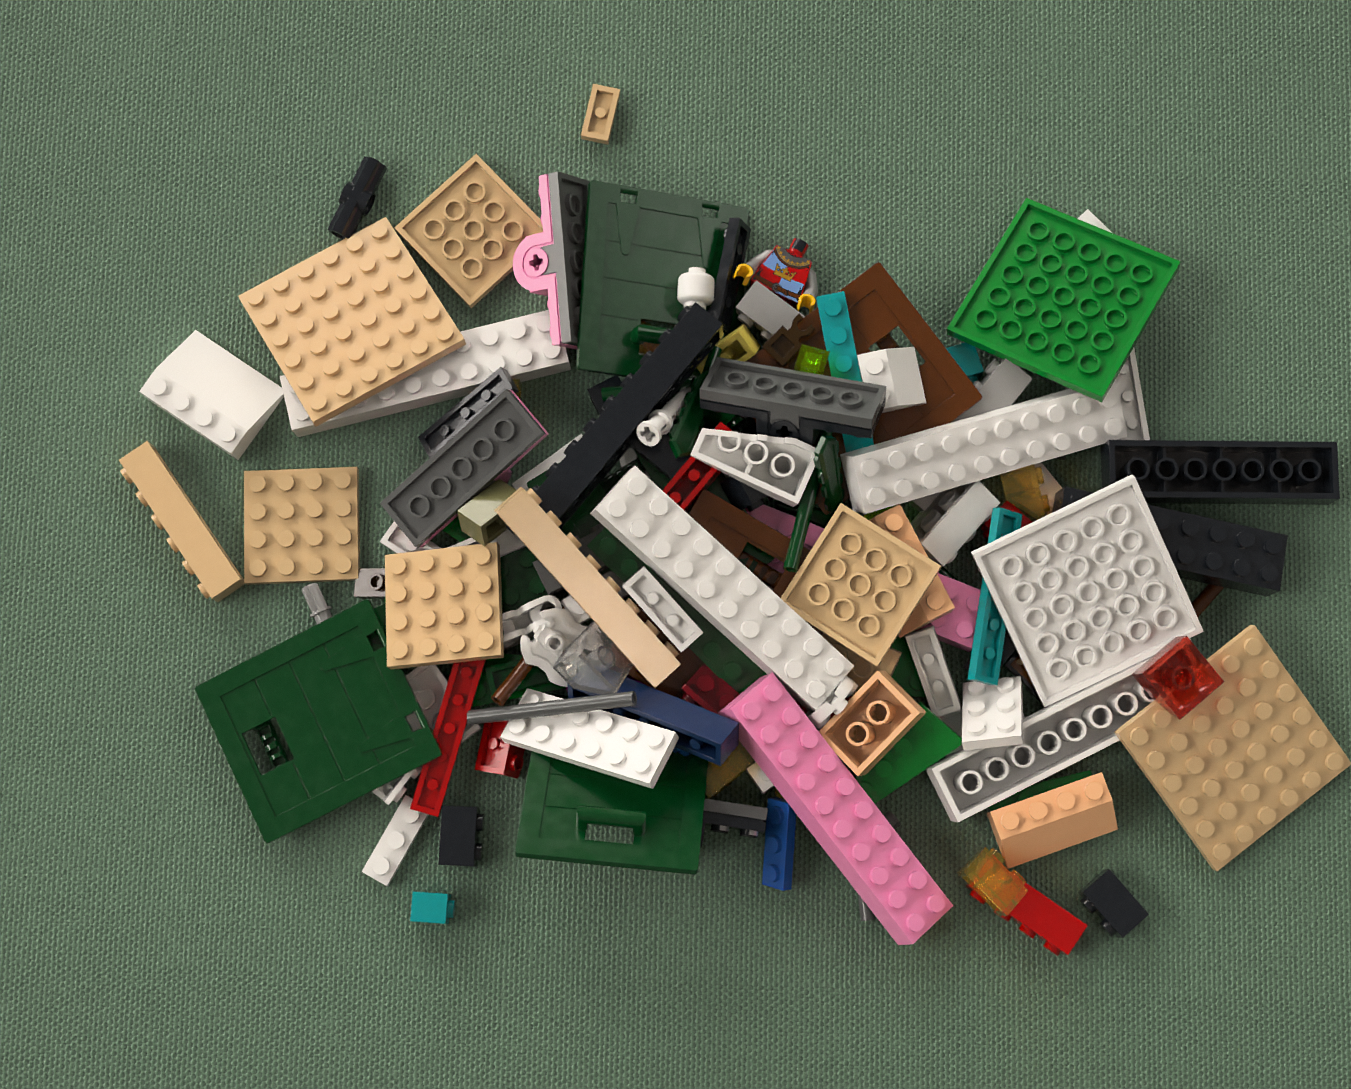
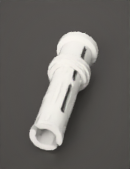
[636,386,692,446]

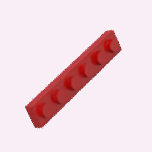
[410,659,486,817]

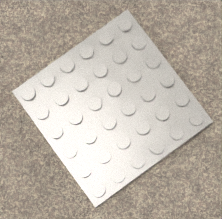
[971,475,1204,707]

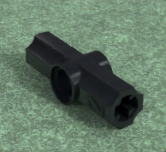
[328,156,387,240]

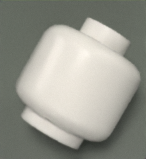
[677,267,715,310]

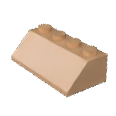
[869,504,955,638]
[986,772,1118,869]

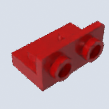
[474,720,525,779]

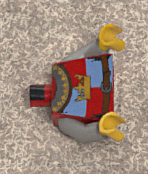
[733,238,818,313]

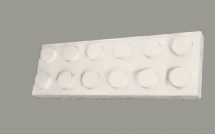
[500,688,679,789]

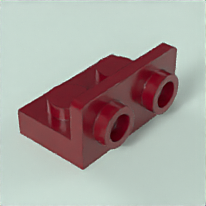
[681,663,740,714]

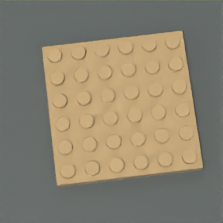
[238,217,466,427]
[1114,624,1351,871]

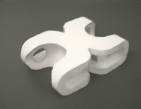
[502,595,562,650]

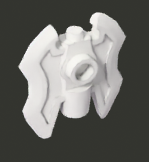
[520,608,606,687]

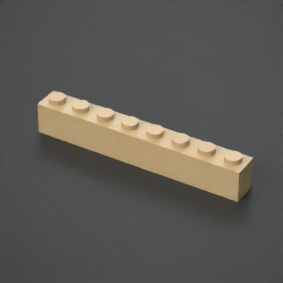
[494,487,681,688]

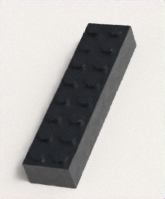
[1101,440,1340,505]
[1052,486,1288,597]

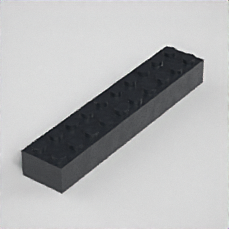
[506,302,724,541]

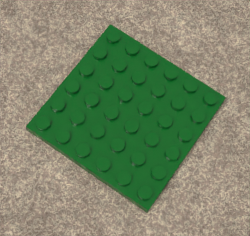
[947,198,1181,402]

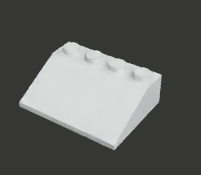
[139,330,284,460]

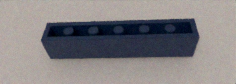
[567,661,739,766]

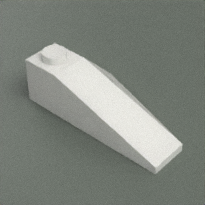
[690,428,815,507]

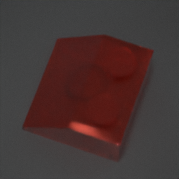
[1132,636,1224,720]

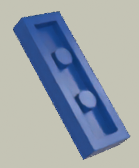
[762,797,796,891]

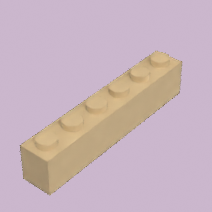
[119,441,245,602]

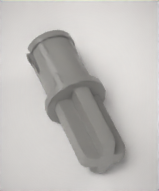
[302,583,332,624]

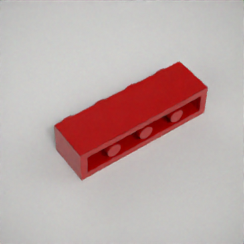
[662,421,732,513]
[966,857,1088,956]

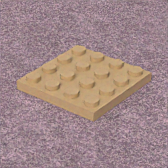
[394,154,543,308]
[244,467,360,585]
[781,503,942,667]
[385,542,504,670]

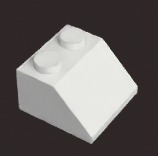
[857,347,926,413]

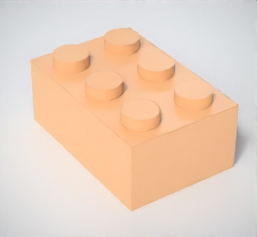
[819,670,927,776]

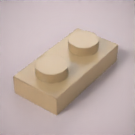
[581,84,620,145]

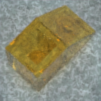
[1000,464,1050,520]

